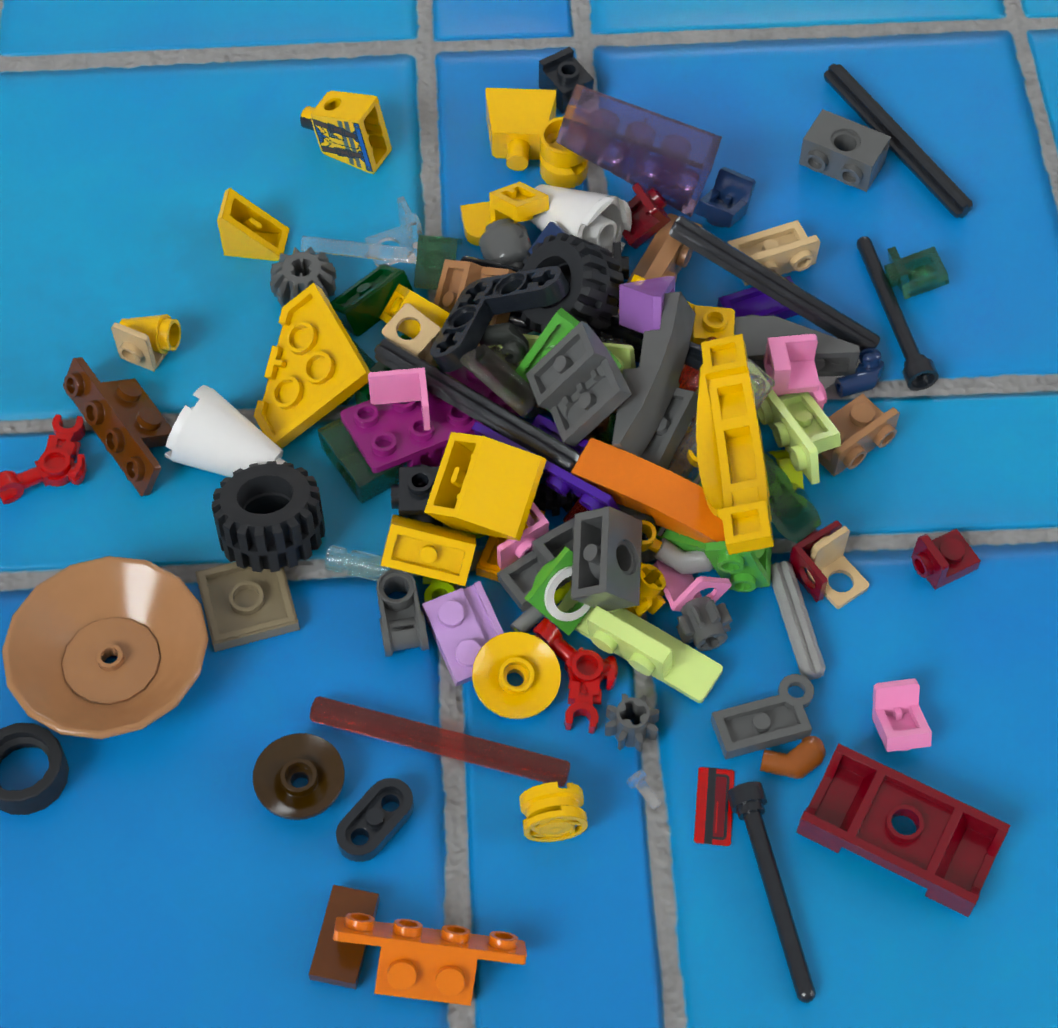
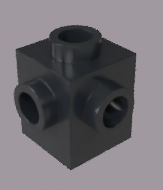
[391,464,443,527]

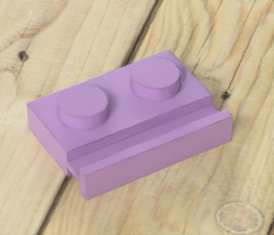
[421,581,504,687]

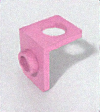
[368,367,430,431]
[497,502,549,570]
[653,560,732,612]

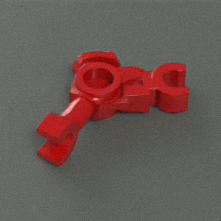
[0,414,88,504]
[533,618,618,734]

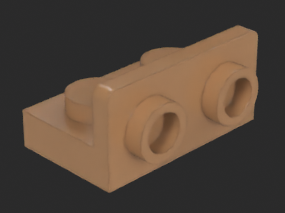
[818,393,900,476]

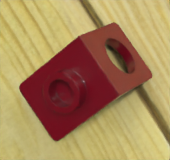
[789,520,842,602]

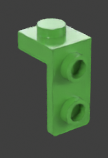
[704,541,772,592]

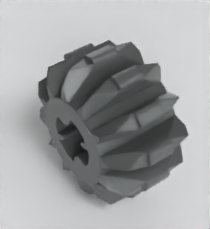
[270,247,337,307]

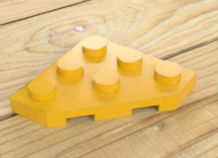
[254,283,371,449]

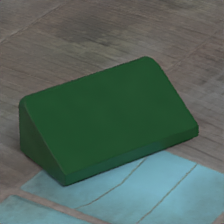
[330,264,414,336]

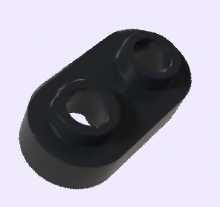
[336,778,414,862]

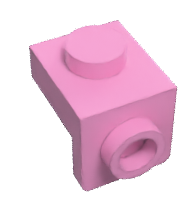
[872,678,932,752]

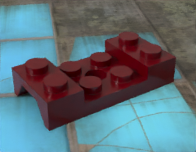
[796,743,1011,917]

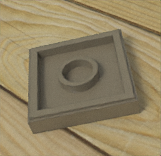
[195,562,300,652]

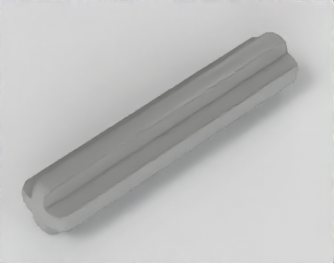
[770,561,826,680]

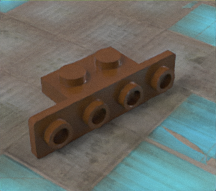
[63,357,172,496]

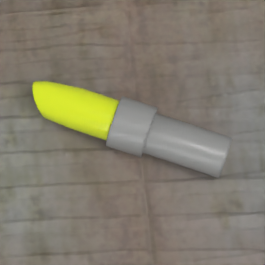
[510,580,572,633]

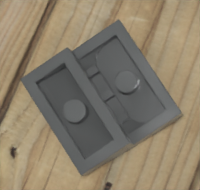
[526,321,632,447]

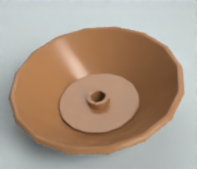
[2,556,209,739]

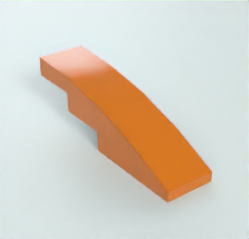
[571,438,725,543]

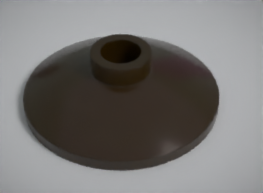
[253,733,345,820]

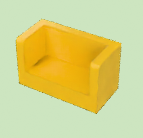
[381,514,476,586]

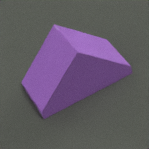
[619,276,675,334]

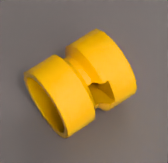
[540,116,589,188]

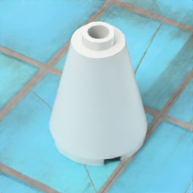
[530,184,632,252]
[164,385,286,477]

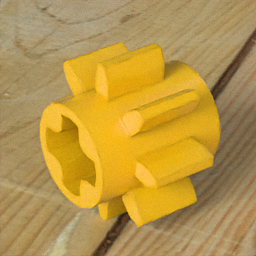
[625,562,666,617]

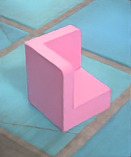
[764,334,820,395]

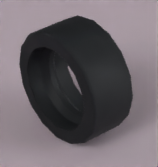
[0,723,69,815]

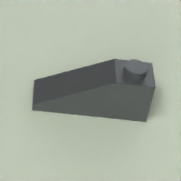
[734,315,860,379]

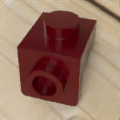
[622,182,671,249]

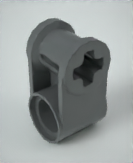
[377,569,429,657]

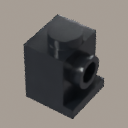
[539,47,594,114]

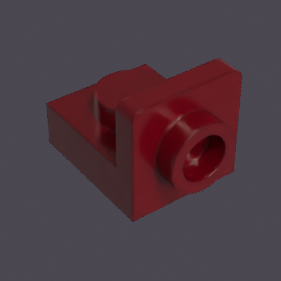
[911,528,981,590]

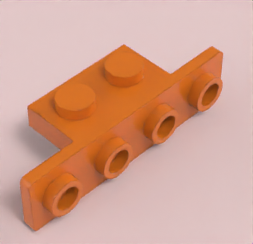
[333,913,527,1006]

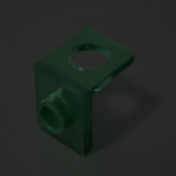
[414,235,462,290]

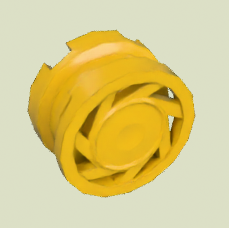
[519,782,588,842]

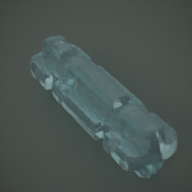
[325,545,393,581]

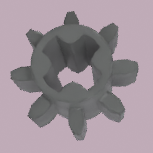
[676,596,733,651]
[605,693,659,752]

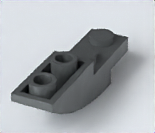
[497,503,661,612]

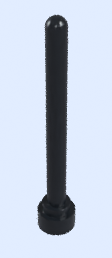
[856,236,939,391]
[727,782,816,1003]

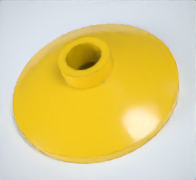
[472,632,561,719]

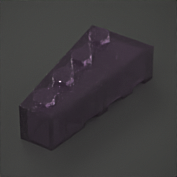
[556,84,722,217]

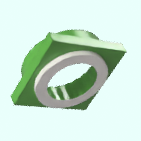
[524,547,592,636]

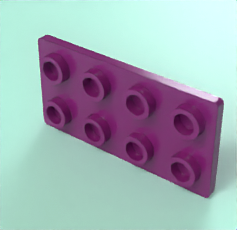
[340,355,524,473]

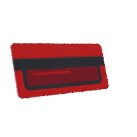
[694,767,734,846]

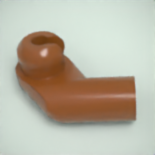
[760,736,826,779]

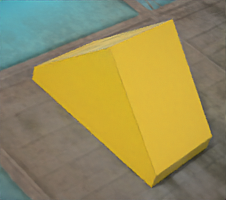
[217,188,290,261]

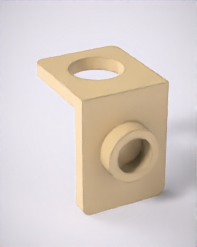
[381,303,441,367]
[111,322,169,372]
[806,526,869,609]

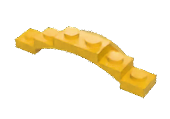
[696,334,774,555]

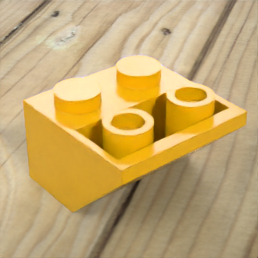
[424,432,547,541]

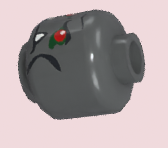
[479,218,532,268]

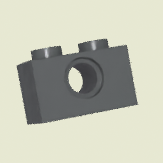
[799,109,891,192]
[571,506,642,611]

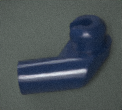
[835,348,884,398]

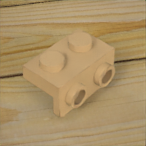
[727,220,821,286]

